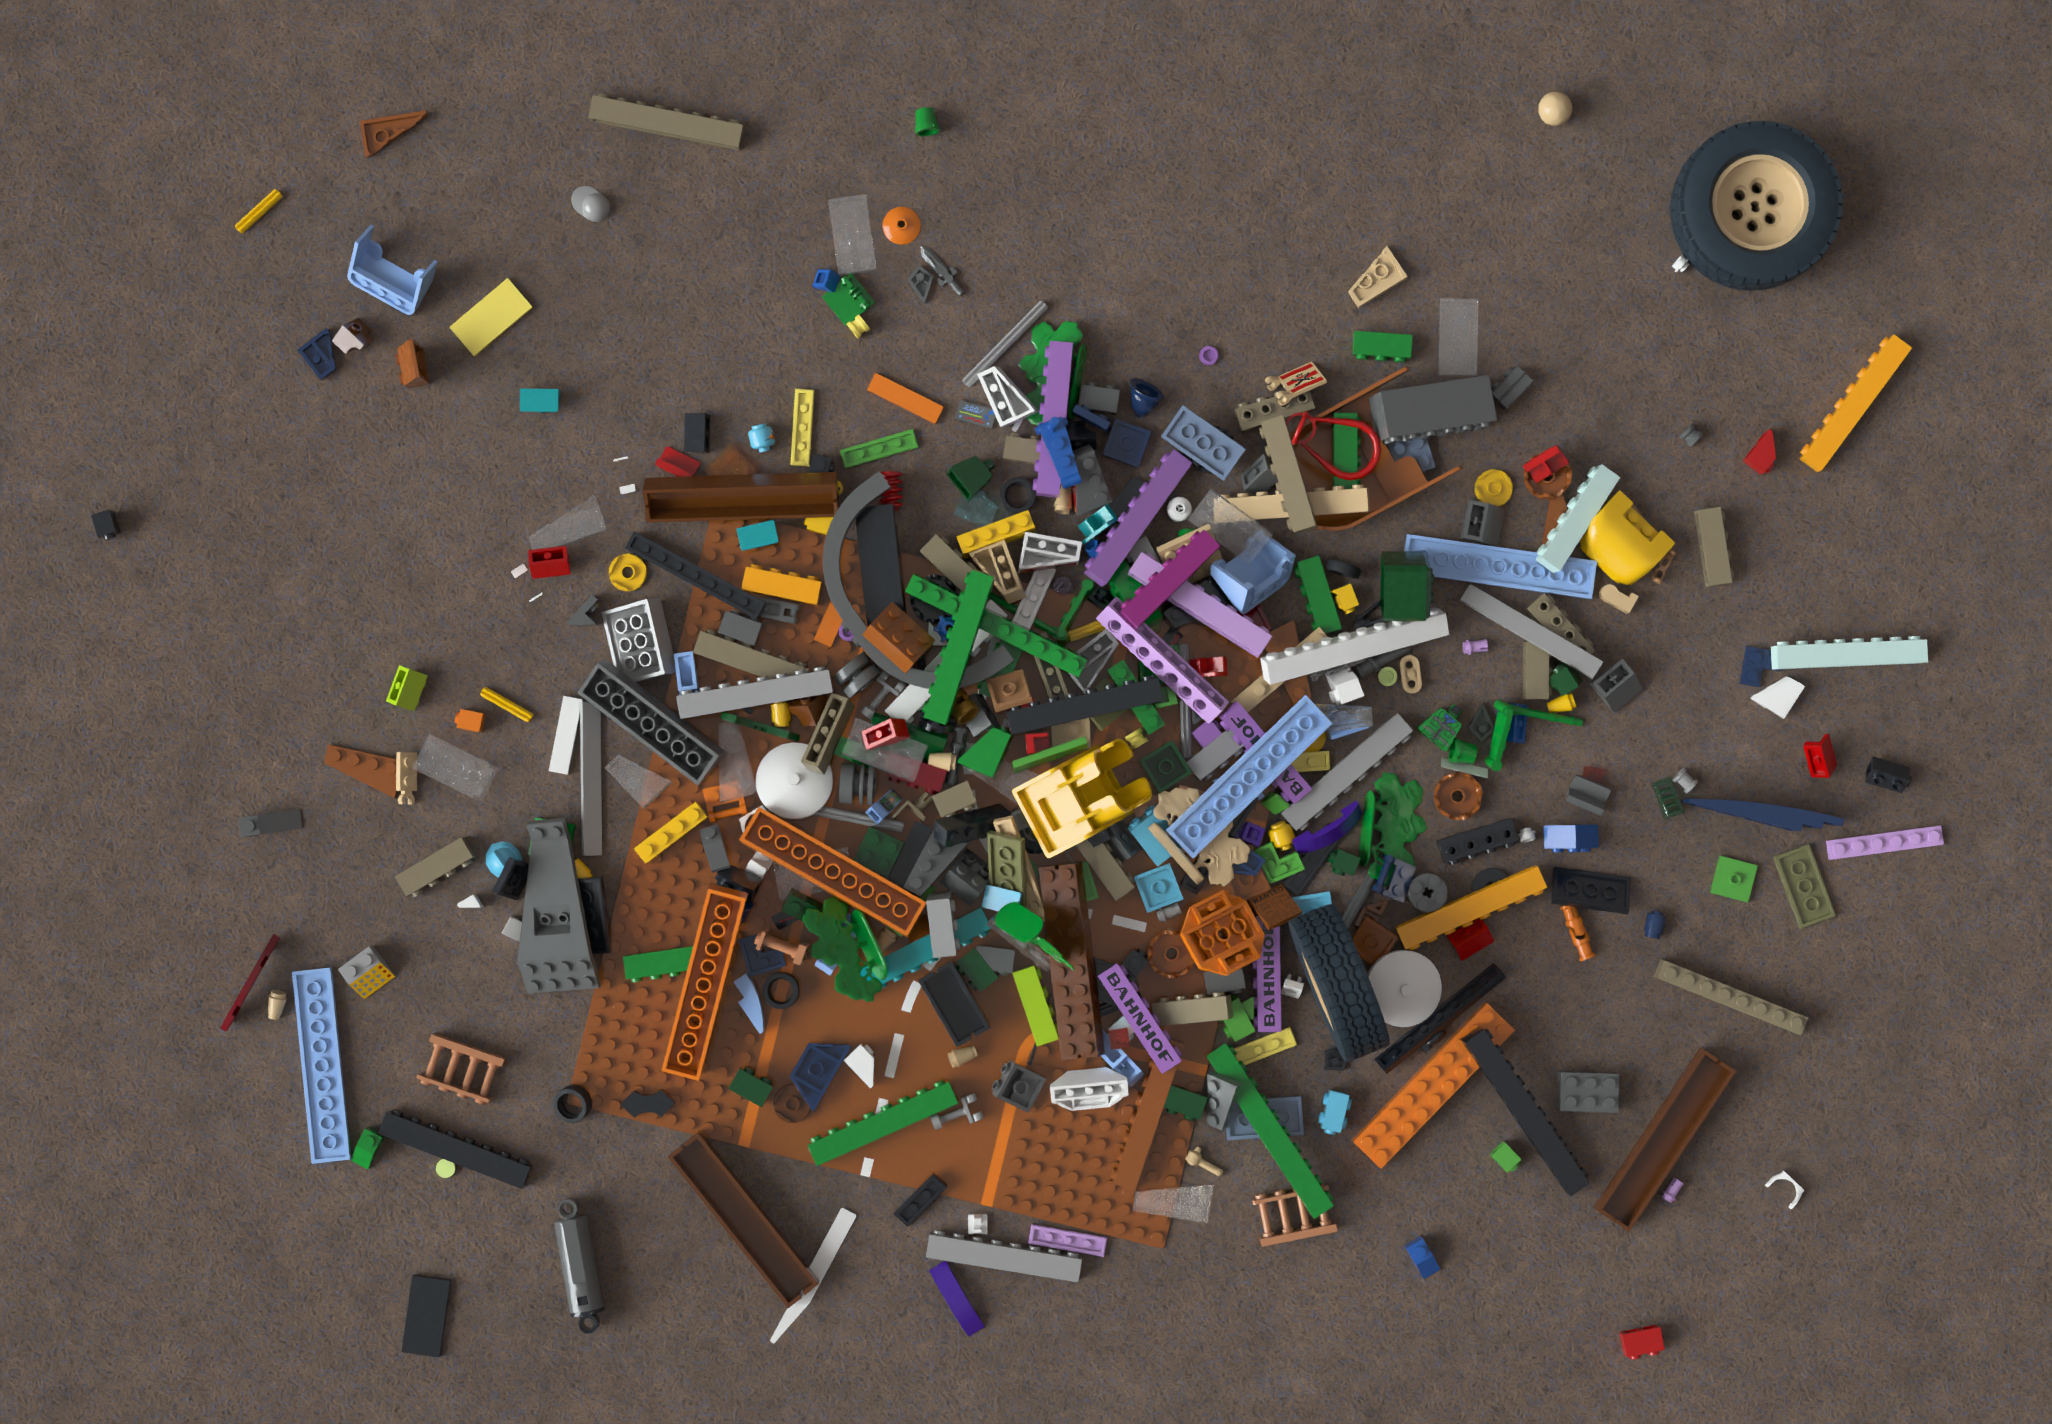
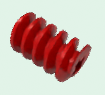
[879,471,903,511]

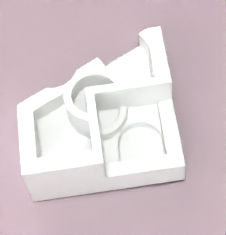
[1751,676,1805,719]

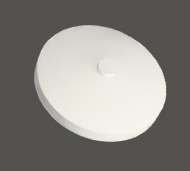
[756,743,833,820]
[1367,950,1442,1027]

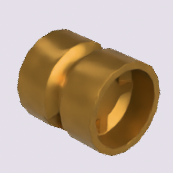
[952,688,979,725]

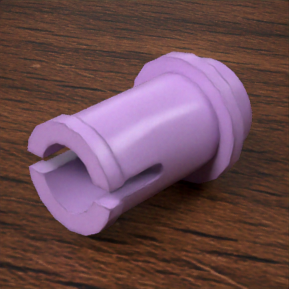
[1462,639,1488,655]
[1662,1177,1684,1203]

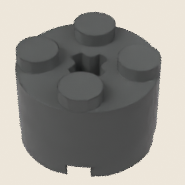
[1407,873,1447,912]

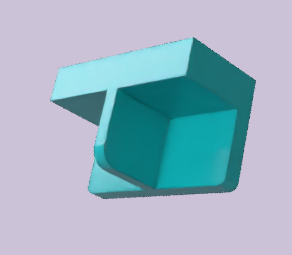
[520,388,561,414]
[1078,504,1118,545]
[736,520,779,551]

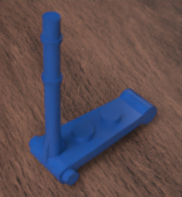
[1035,416,1082,489]

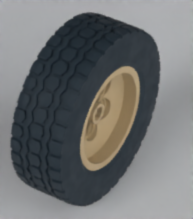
[1288,904,1390,1062]

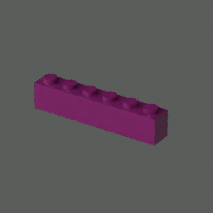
[1120,530,1220,630]

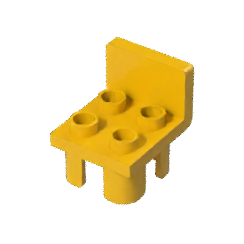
[1012,739,1152,858]

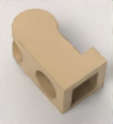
[1599,584,1639,614]

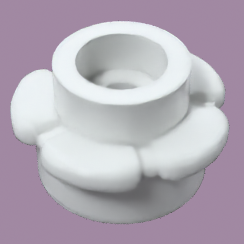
[1672,255,1689,272]
[1517,828,1536,843]

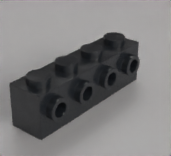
[933,803,1012,847]
[1436,818,1519,865]

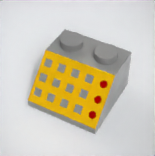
[338,946,396,999]

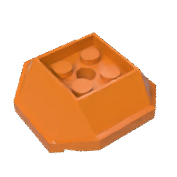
[1180,890,1265,976]

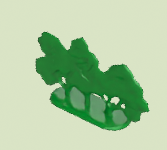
[1018,321,1087,425]
[1359,772,1427,887]
[802,896,888,1002]
[995,902,1075,971]

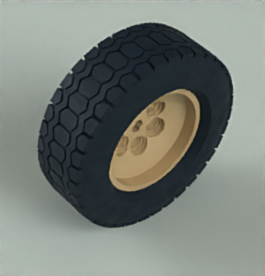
[1670,121,1843,291]

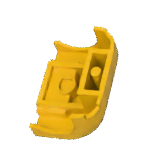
[1580,490,1675,586]

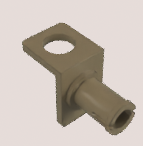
[891,792,933,822]

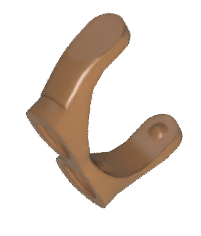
[1652,550,1676,584]

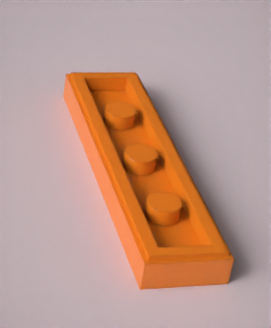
[867,373,944,424]

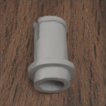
[1156,902,1182,923]

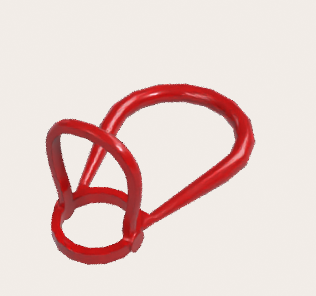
[1286,411,1382,481]

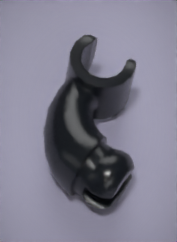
[1420,1029,1446,1052]

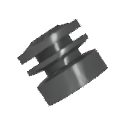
[839,763,877,805]

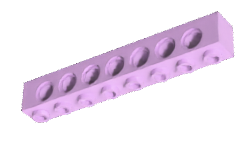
[1096,597,1229,724]

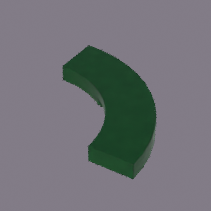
[721,712,800,742]

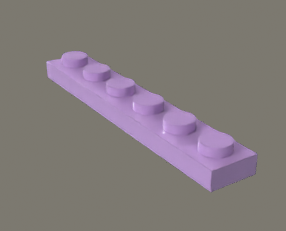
[1826,825,1944,860]

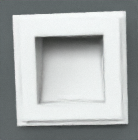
[457,895,484,908]
[502,916,522,942]

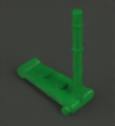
[989,579,1094,646]
[1485,699,1583,771]

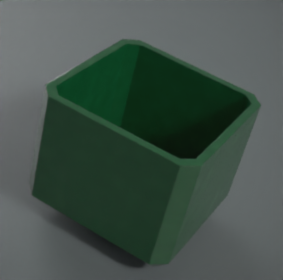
[1380,551,1434,621]

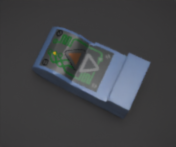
[865,788,903,825]

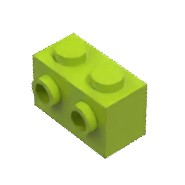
[386,665,428,711]

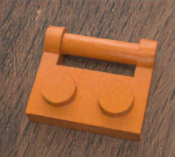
[702,781,748,823]

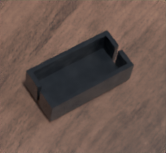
[918,960,991,1047]

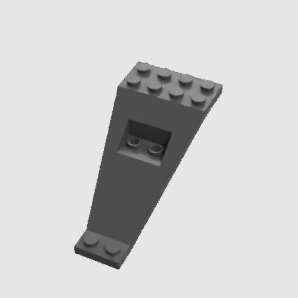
[517,818,601,994]

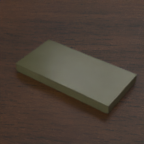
[987,830,1027,907]
[1773,844,1836,929]

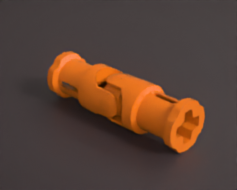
[1559,905,1596,961]

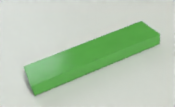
[840,429,919,469]
[1012,737,1088,773]

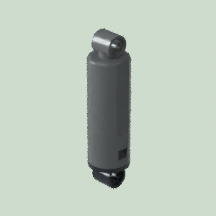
[554,1198,605,1334]

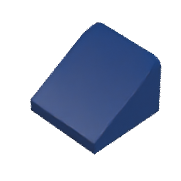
[812,269,840,292]

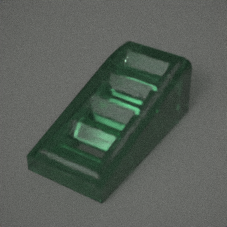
[1651,777,1684,819]

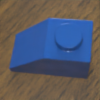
[1404,1236,1440,1279]

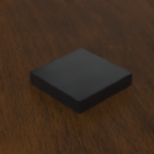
[492,857,529,900]

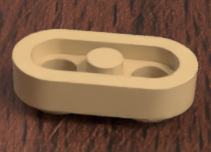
[1399,655,1422,694]

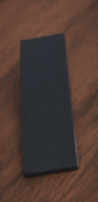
[856,504,906,663]

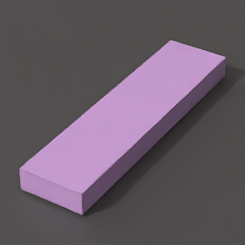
[1028,1224,1107,1257]

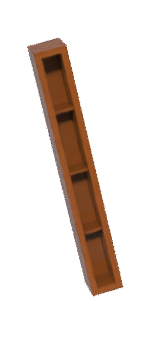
[1110,1039,1185,1191]

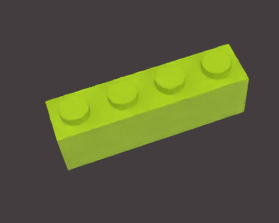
[1012,965,1059,1046]

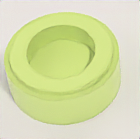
[1378,667,1397,686]
[436,1159,456,1178]

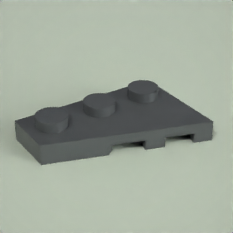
[1207,1071,1242,1131]

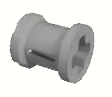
[1672,768,1698,793]

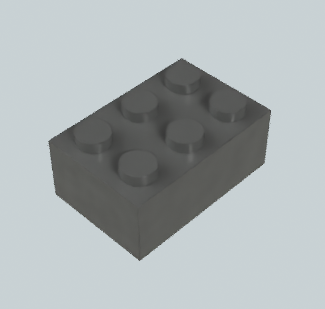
[1557,1071,1619,1113]

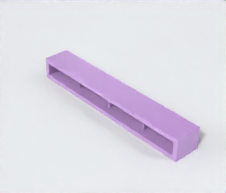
[1128,552,1272,658]

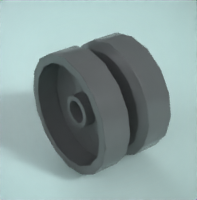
[833,651,882,699]

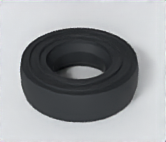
[1326,559,1361,579]

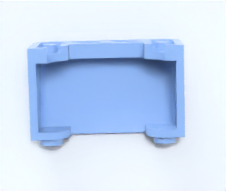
[1210,531,1296,614]

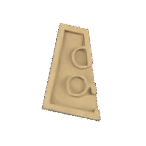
[1348,246,1408,308]

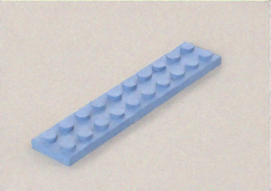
[1404,534,1597,599]
[1166,695,1332,858]
[292,967,352,1164]

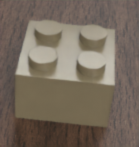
[932,781,977,818]

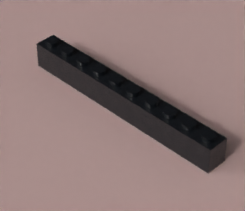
[1460,1026,1590,1197]

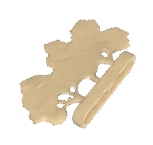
[1148,788,1250,886]

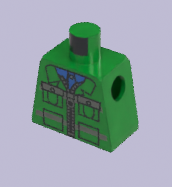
[1416,704,1462,752]

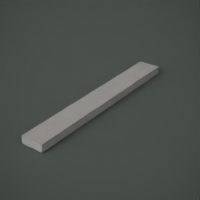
[1460,584,1603,679]
[580,702,602,856]

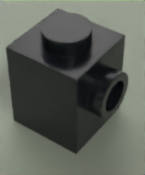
[808,454,835,473]
[91,510,121,541]
[1121,948,1149,977]

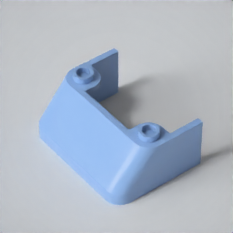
[347,225,438,315]

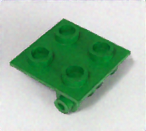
[822,273,875,327]

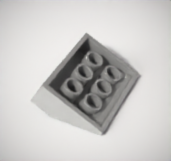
[601,598,676,682]

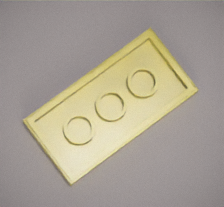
[450,278,533,357]

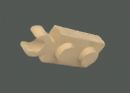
[396,752,417,804]

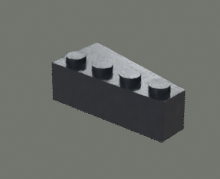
[1162,576,1233,631]

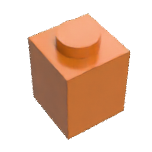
[455,709,486,733]

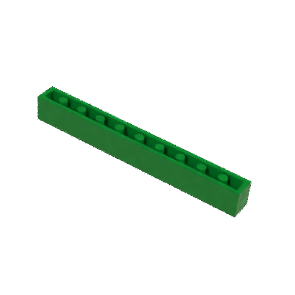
[905,573,1089,677]
[1206,1043,1334,1219]

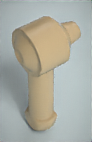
[1185,1146,1223,1177]

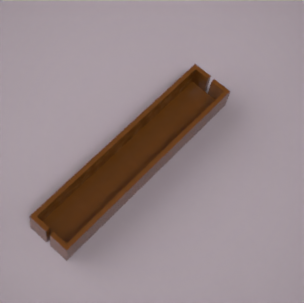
[643,472,840,523]
[1039,862,1105,1060]
[1593,1048,1736,1232]
[668,1130,820,1308]

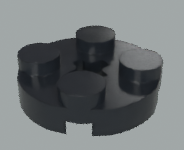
[918,710,957,733]

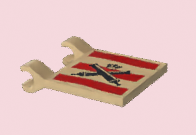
[1265,362,1327,406]

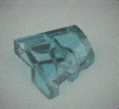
[953,491,998,527]

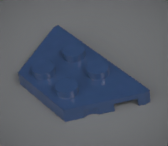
[789,1043,851,1111]

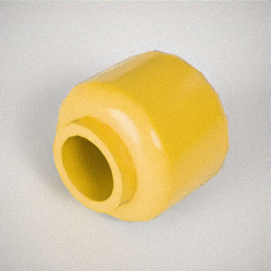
[1268,821,1296,851]

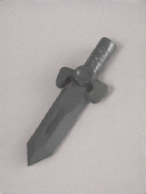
[921,246,965,296]

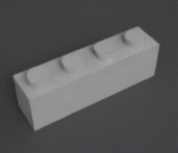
[1186,730,1244,781]

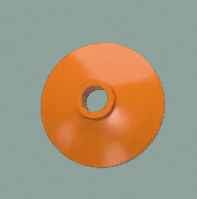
[883,207,921,245]

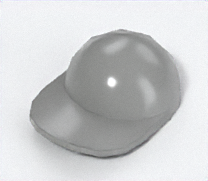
[571,186,610,222]

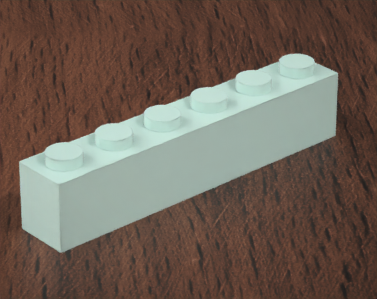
[1535,464,1620,573]

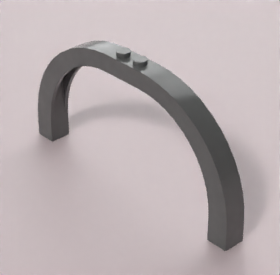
[823,472,1014,689]

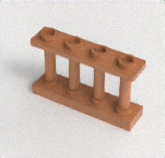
[754,928,812,965]
[417,1033,507,1105]
[1252,1184,1338,1247]

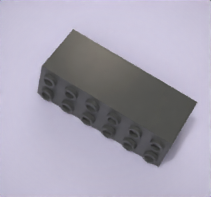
[1368,375,1497,445]

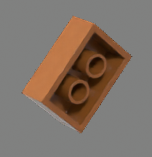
[862,602,935,674]

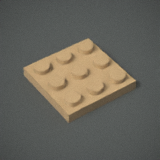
[1156,524,1222,583]

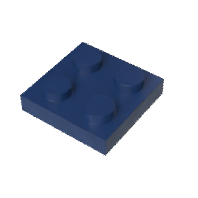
[1102,419,1151,468]

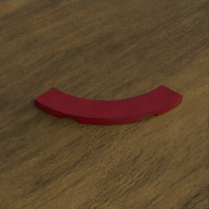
[220,934,280,1031]

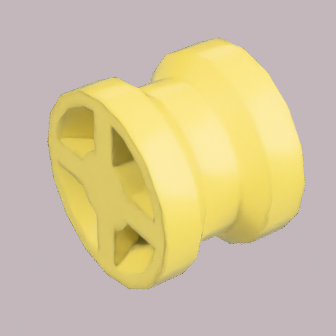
[847,314,870,339]
[1125,728,1148,750]

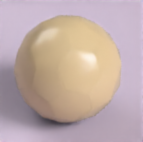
[1538,91,1572,126]

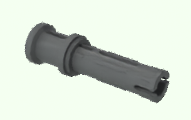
[1353,647,1411,680]
[945,727,970,786]

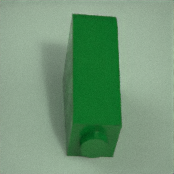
[957,726,1013,779]

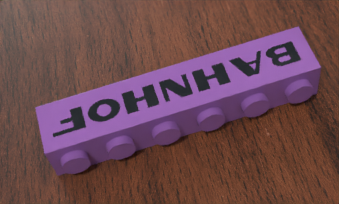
[1219,701,1312,804]
[1252,916,1281,1032]
[1098,963,1182,1074]

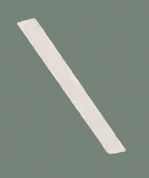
[770,1208,856,1343]

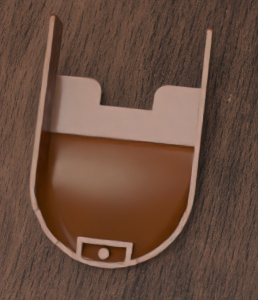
[1275,366,1464,531]

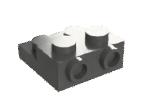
[992,1060,1046,1113]

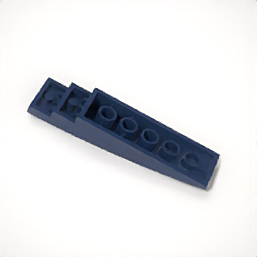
[1681,799,1844,832]

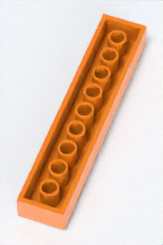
[739,807,927,938]
[662,883,748,1081]
[1351,1002,1515,1169]

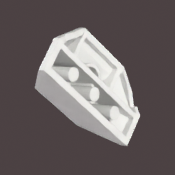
[1050,1067,1129,1111]

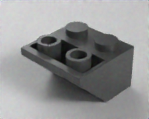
[1460,500,1505,547]
[1589,659,1643,713]
[940,848,989,906]

